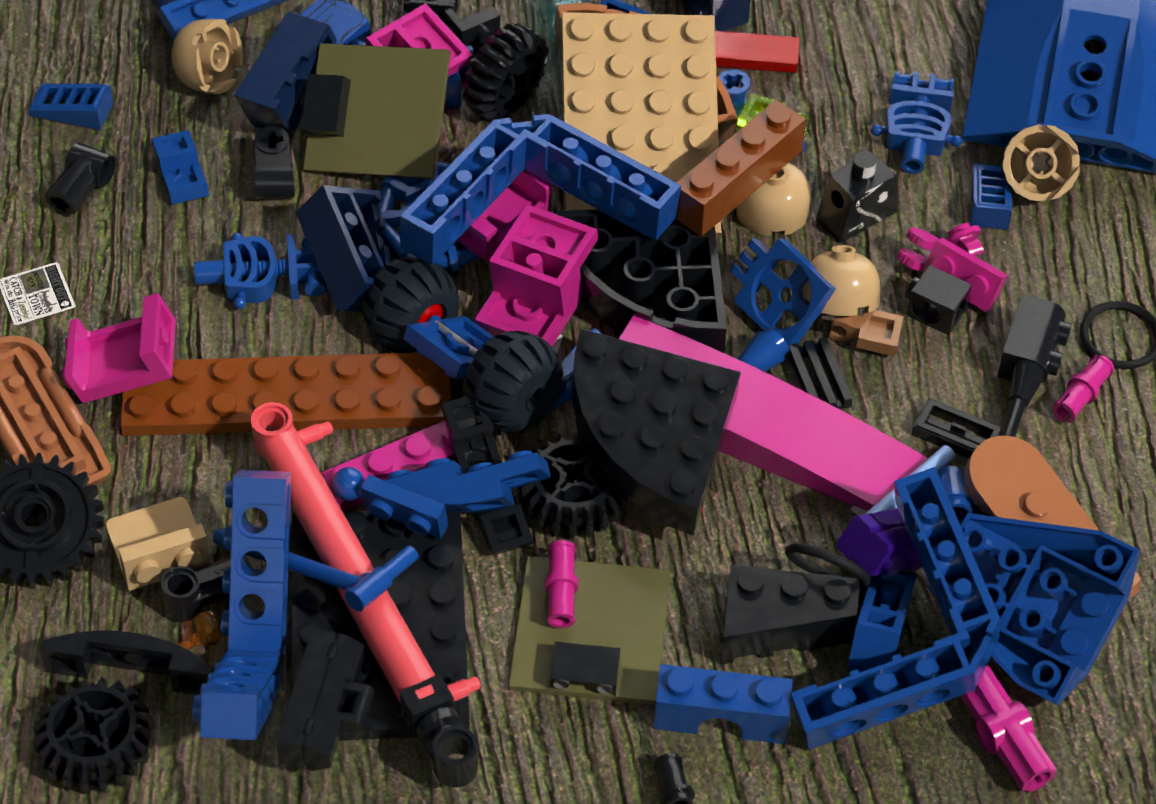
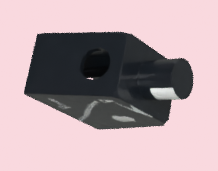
[816,150,898,244]

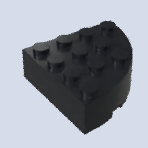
[555,209,727,353]
[572,329,741,535]

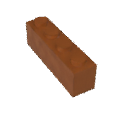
[676,100,806,237]

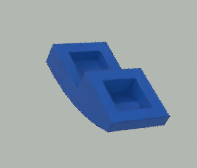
[152,130,209,204]

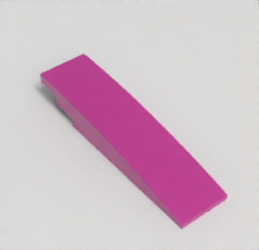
[619,315,928,511]

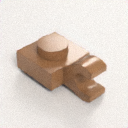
[829,307,904,356]

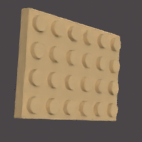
[561,12,721,238]

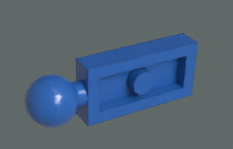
[332,467,448,539]

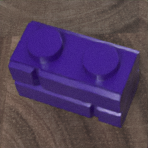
[837,508,923,577]

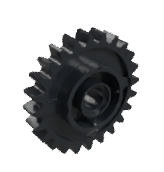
[0,453,106,589]

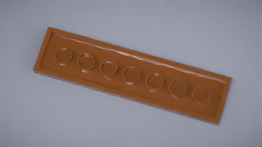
[121,353,450,436]

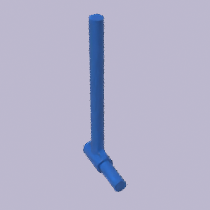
[213,528,418,612]

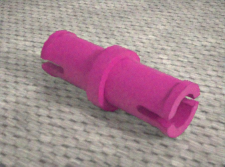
[1052,354,1114,423]
[545,540,579,628]

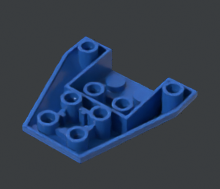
[927,513,1141,706]

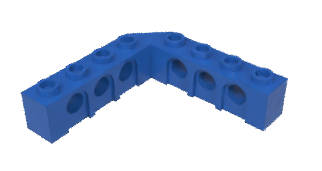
[400,114,681,266]
[791,467,1000,750]
[193,470,292,740]

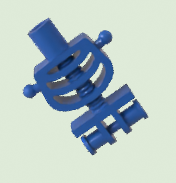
[871,71,962,174]
[194,233,325,309]

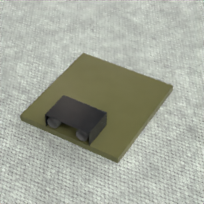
[301,43,451,180]
[509,556,671,705]

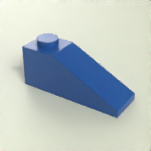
[847,571,917,673]

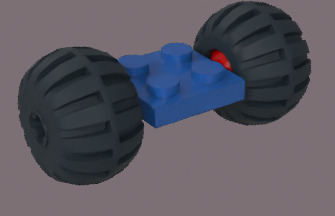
[362,257,564,432]

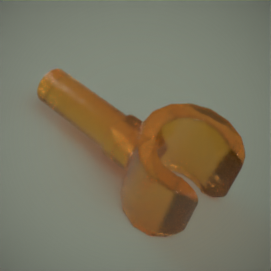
[178,611,222,650]

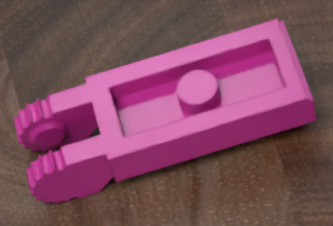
[897,227,1008,312]

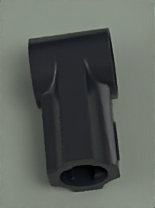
[45,142,116,217]
[160,557,231,623]

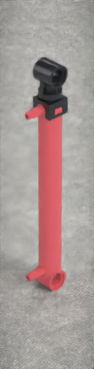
[251,402,481,788]

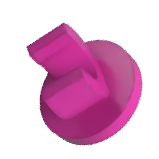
[947,223,984,257]

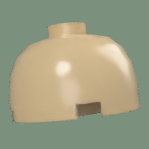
[171,18,243,94]
[1002,125,1080,202]
[736,163,811,236]
[802,245,880,316]

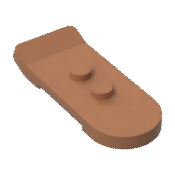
[0,336,111,486]
[964,436,1141,599]

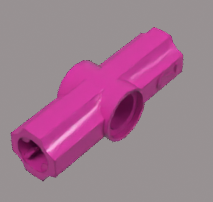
[961,666,1057,793]

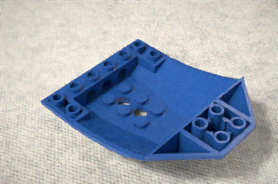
[962,0,1156,173]

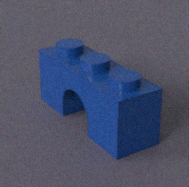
[654,664,793,744]

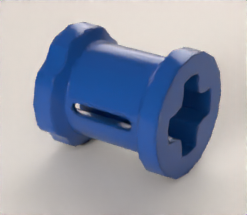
[719,69,750,119]

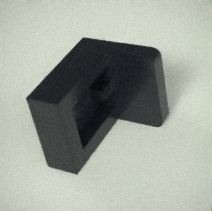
[443,6,500,53]

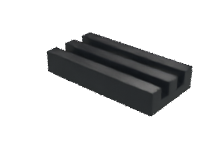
[787,337,853,410]
[911,398,1001,459]

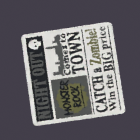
[0,262,75,325]

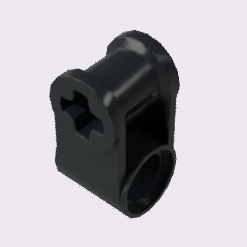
[254,126,295,200]

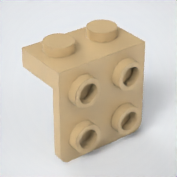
[106,497,211,591]

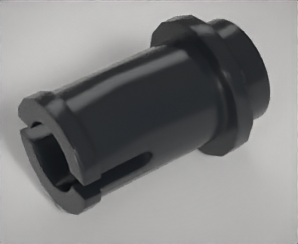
[654,753,695,804]

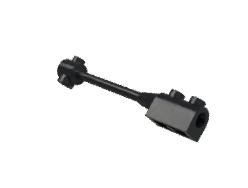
[958,293,1072,526]

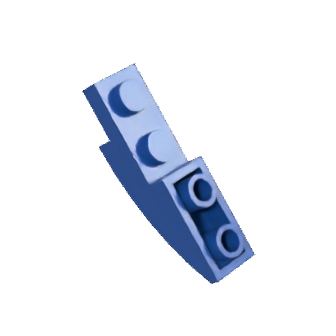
[384,451,551,513]

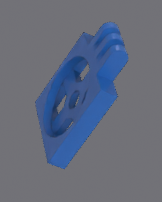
[729,237,836,345]

